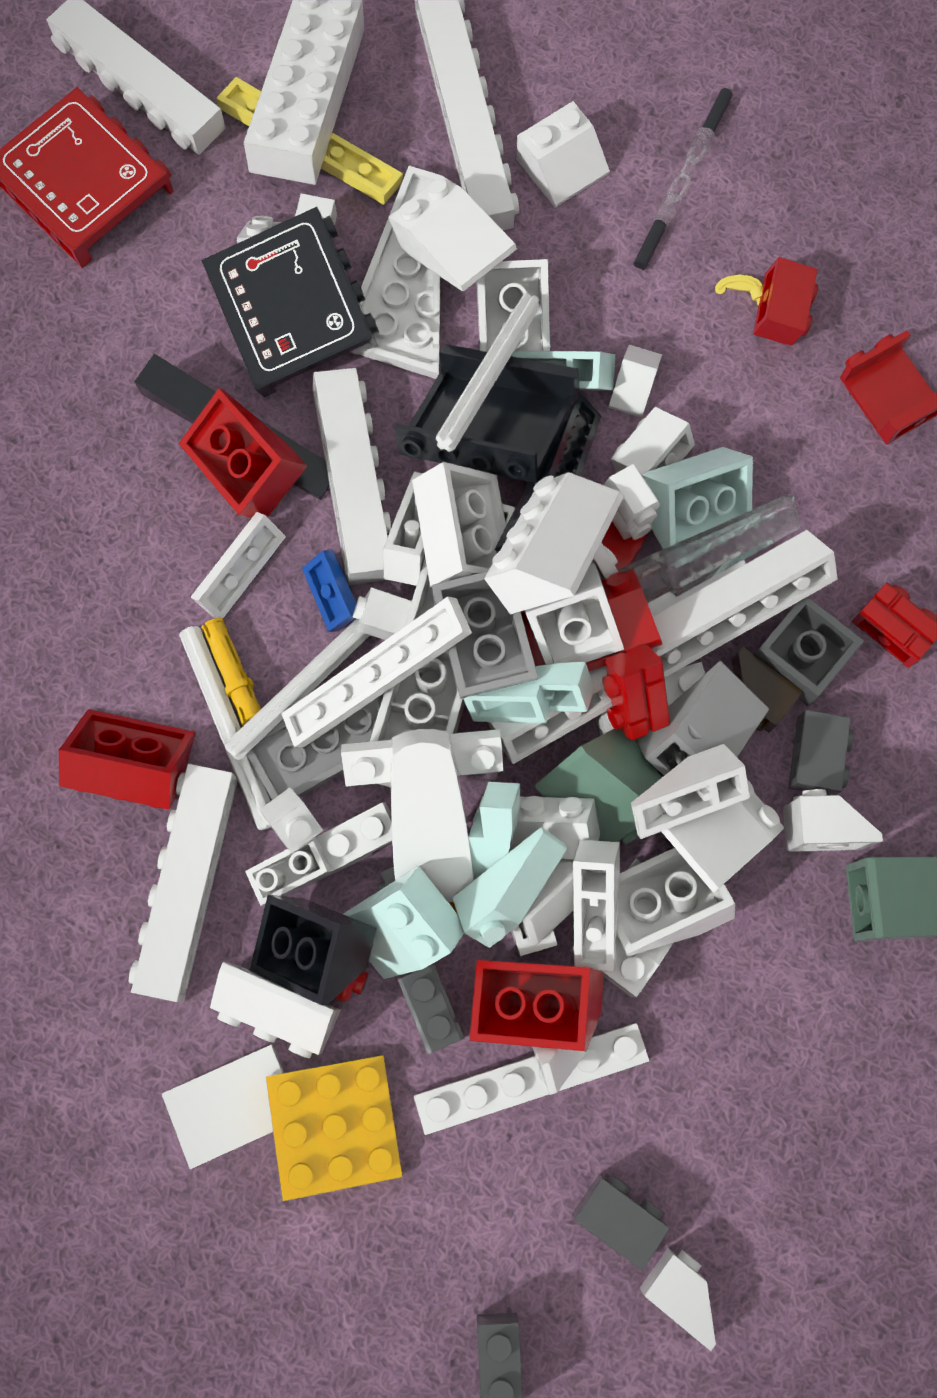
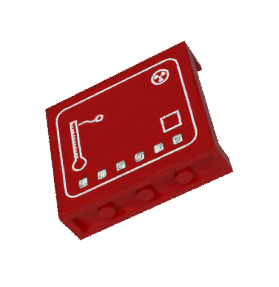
[0,87,174,268]

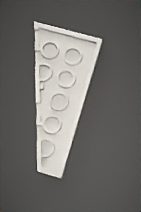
[350,166,441,379]

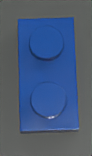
[302,550,356,632]

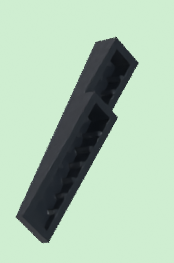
[134,353,330,500]
[494,391,601,553]

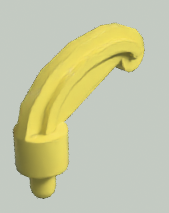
[715,275,763,305]

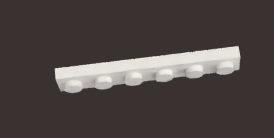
[282,597,472,747]
[413,1023,649,1135]

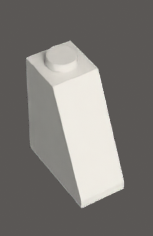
[521,859,574,946]

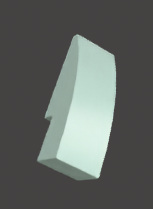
[463,662,594,723]
[468,782,520,880]

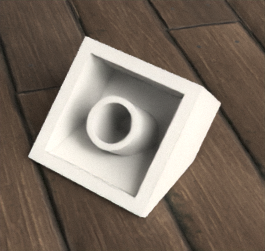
[516,101,610,208]
[525,562,624,665]
[783,789,883,852]

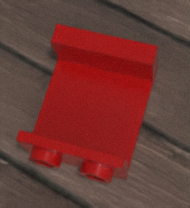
[840,330,937,445]

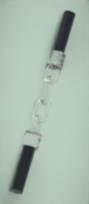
[633,88,733,270]

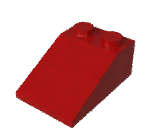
[179,388,307,518]

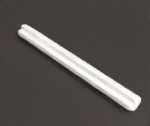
[436,294,540,452]
[224,619,370,760]
[179,626,271,830]

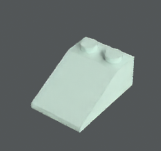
[343,866,464,979]

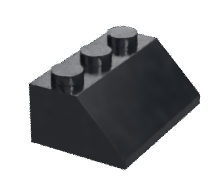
[249,894,377,1006]

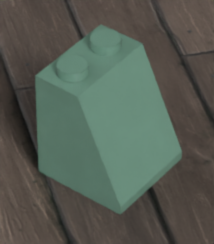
[534,729,662,845]
[846,857,937,941]

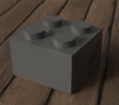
[754,597,864,706]

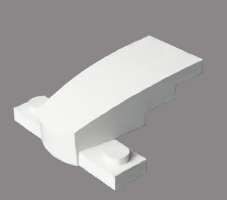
[341,729,503,902]

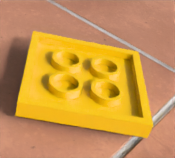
[266,1055,402,1201]

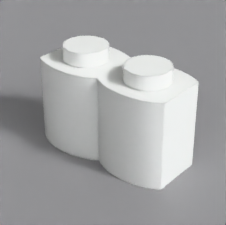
[604,464,660,540]

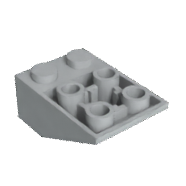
[636,660,769,776]

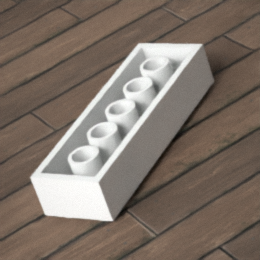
[244,0,364,185]

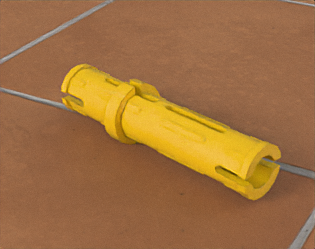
[201,618,261,726]

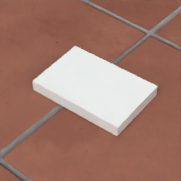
[162,1044,284,1169]

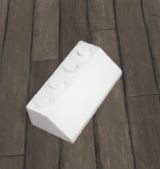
[484,472,624,614]

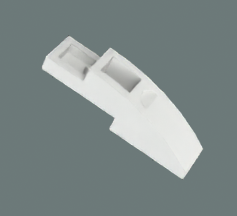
[245,802,392,906]

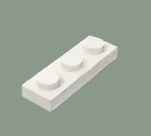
[191,512,286,619]

